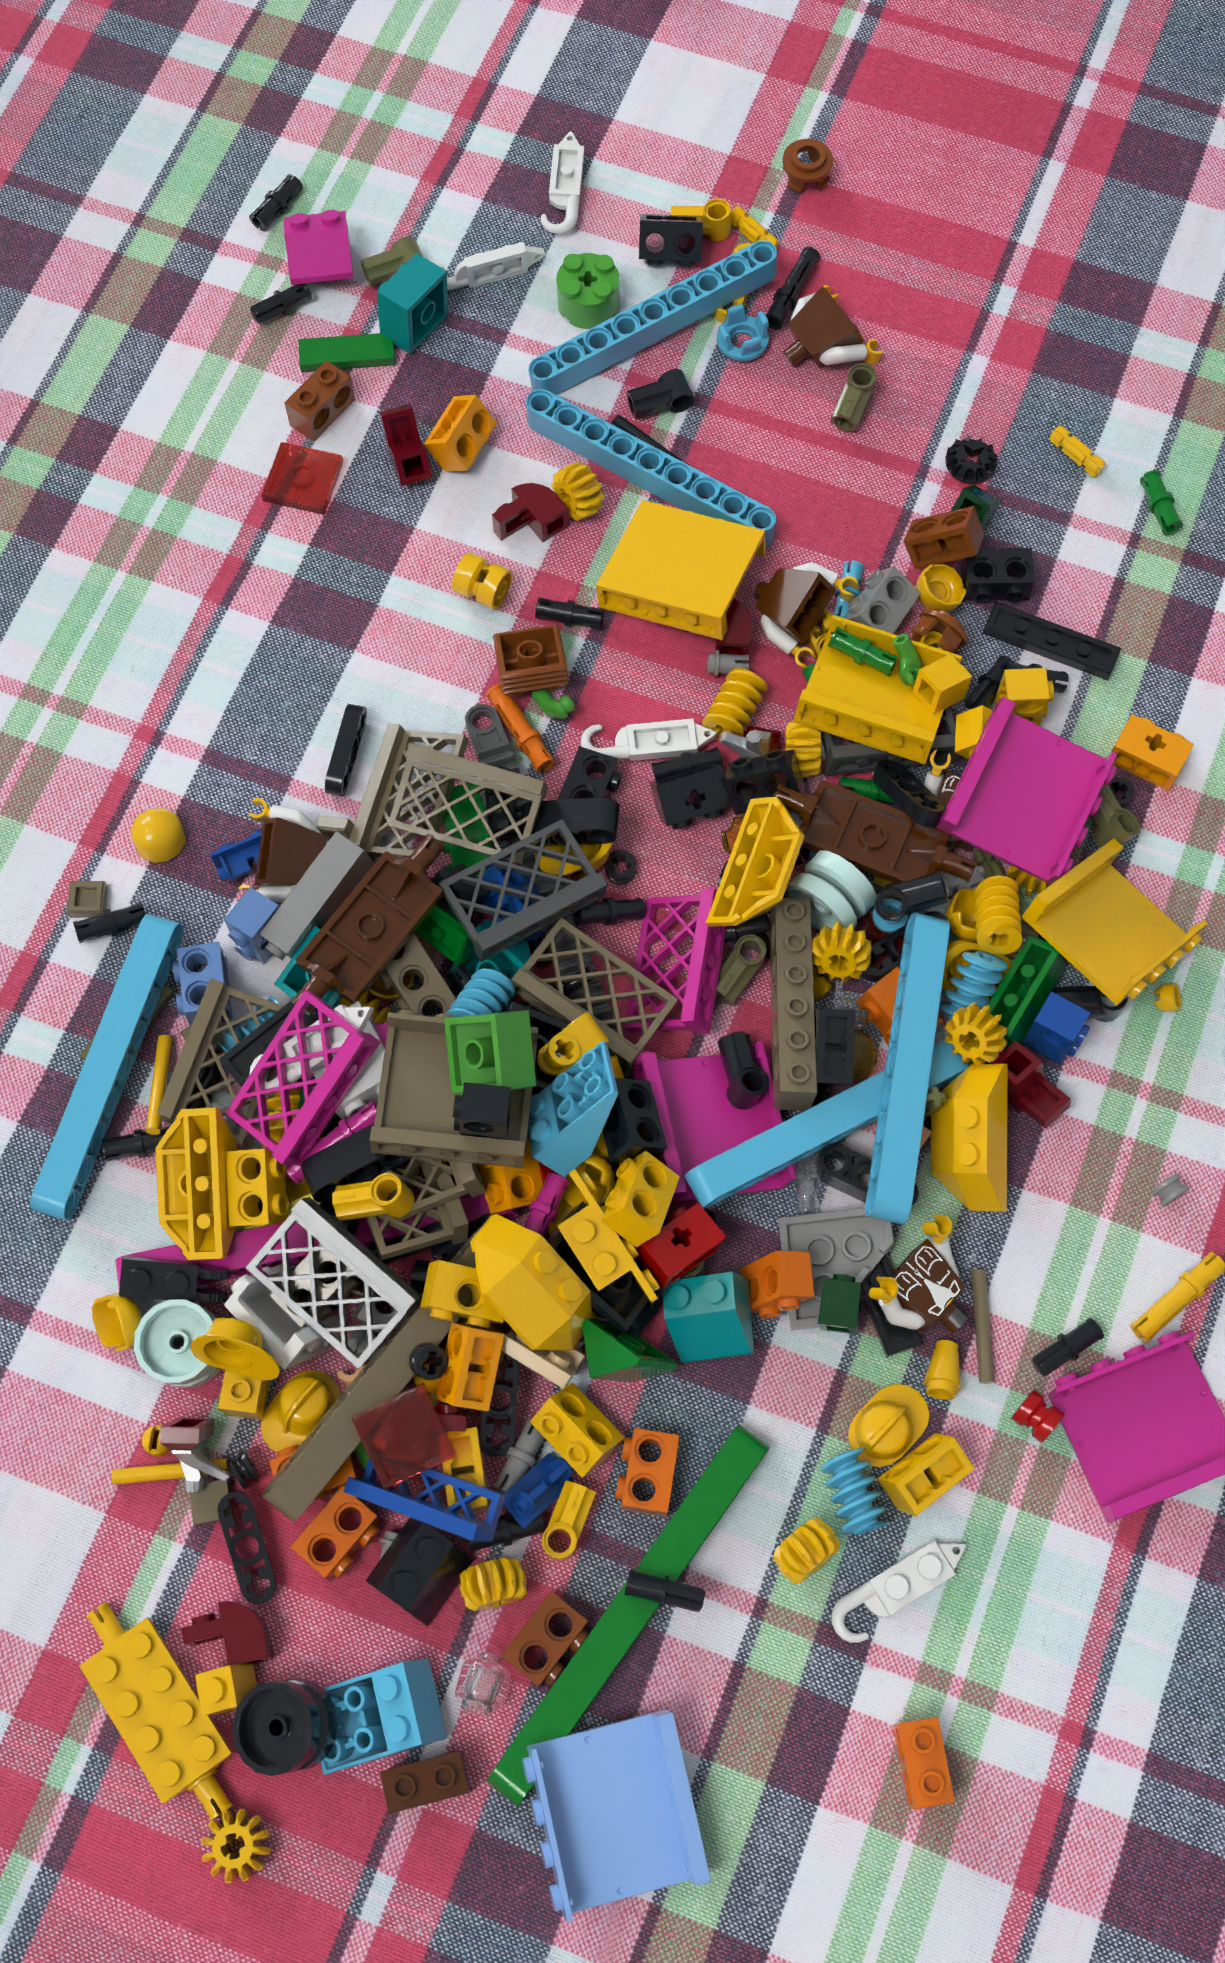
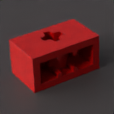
[635,1202,727,1292]

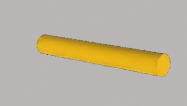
[146,1035,172,1135]
[112,1458,229,1485]

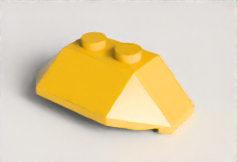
[706,797,805,927]
[931,1064,1008,1212]
[155,1107,237,1260]
[470,1214,592,1351]

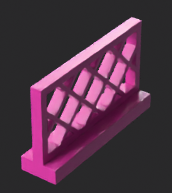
[624,888,727,1034]
[225,990,381,1166]

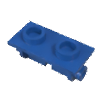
[210,829,262,882]
[503,1453,574,1529]

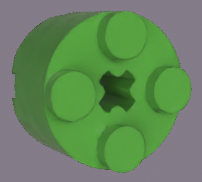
[556,253,620,329]

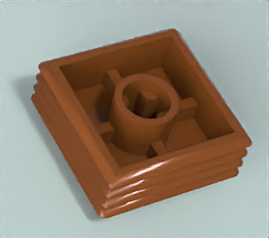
[493,624,569,695]

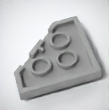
[778,1208,894,1331]

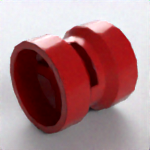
[1011,1389,1065,1443]

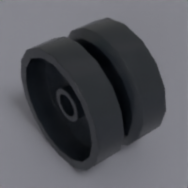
[232,1678,338,1776]

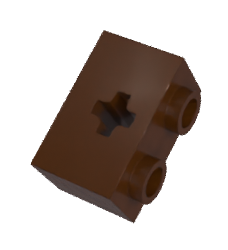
[380,1751,472,1814]

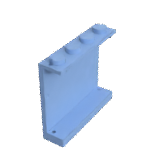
[522,1709,711,1922]

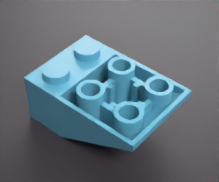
[528,1041,618,1177]
[321,1658,447,1775]

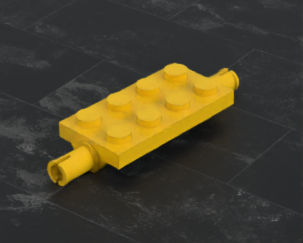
[79,1602,234,1821]

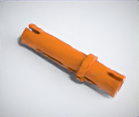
[486,684,556,774]

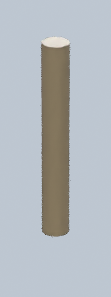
[971,1269,994,1384]

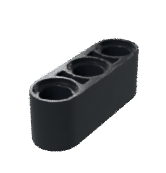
[519,798,620,847]
[300,1123,411,1202]
[815,1144,919,1210]

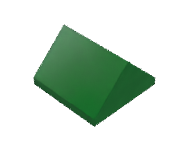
[582,1318,678,1383]

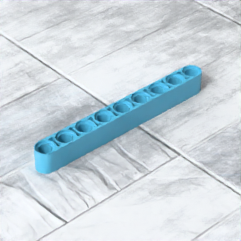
[528,240,777,395]
[526,389,776,547]
[865,912,950,1225]
[30,914,184,1221]
[684,1040,971,1209]

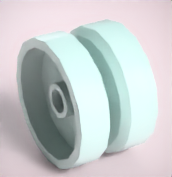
[785,850,877,932]
[134,1299,222,1388]

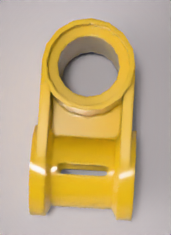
[537,1011,610,1076]

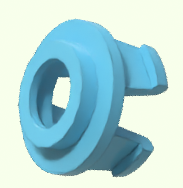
[717,304,769,361]

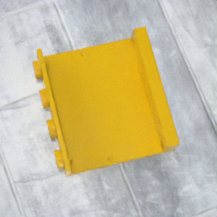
[596,500,766,640]
[793,615,962,765]
[1022,838,1208,1006]

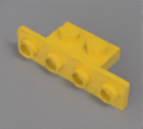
[557,1169,660,1303]

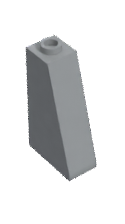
[259,831,375,961]

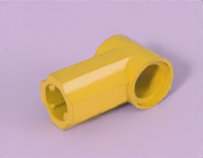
[670,198,731,242]
[332,1173,415,1221]
[542,1480,597,1562]

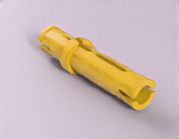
[1130,1252,1225,1343]

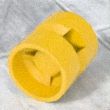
[451,552,513,610]

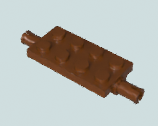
[773,780,978,884]
[291,834,445,1015]

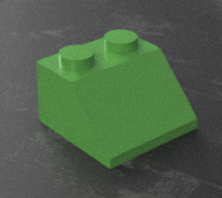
[444,1010,536,1093]

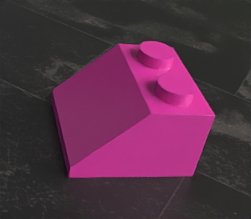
[283,210,353,285]

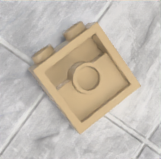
[501,1329,586,1389]

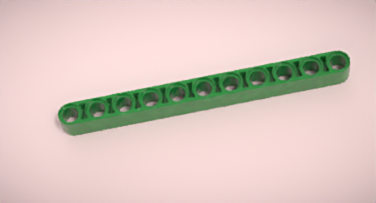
[486,1424,771,1807]

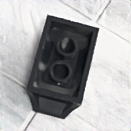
[546,1201,659,1339]

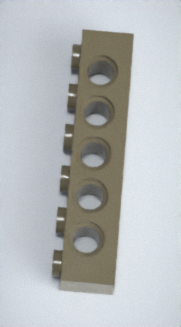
[769,898,817,1111]
[378,933,456,1016]

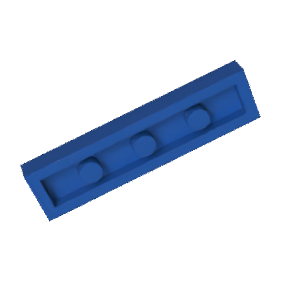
[344,1448,506,1542]

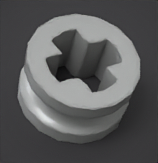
[1151,1173,1190,1207]

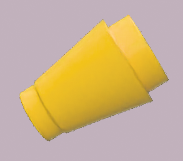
[923,1340,961,1400]

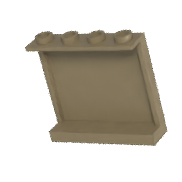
[370,1010,538,1168]

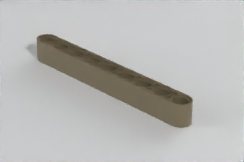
[262,1227,481,1521]

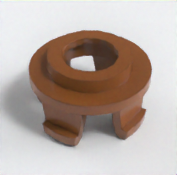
[782,139,833,194]
[912,609,969,654]

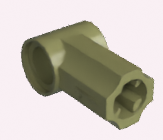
[360,236,423,287]
[830,363,877,433]
[1089,784,1140,848]
[715,935,766,1006]

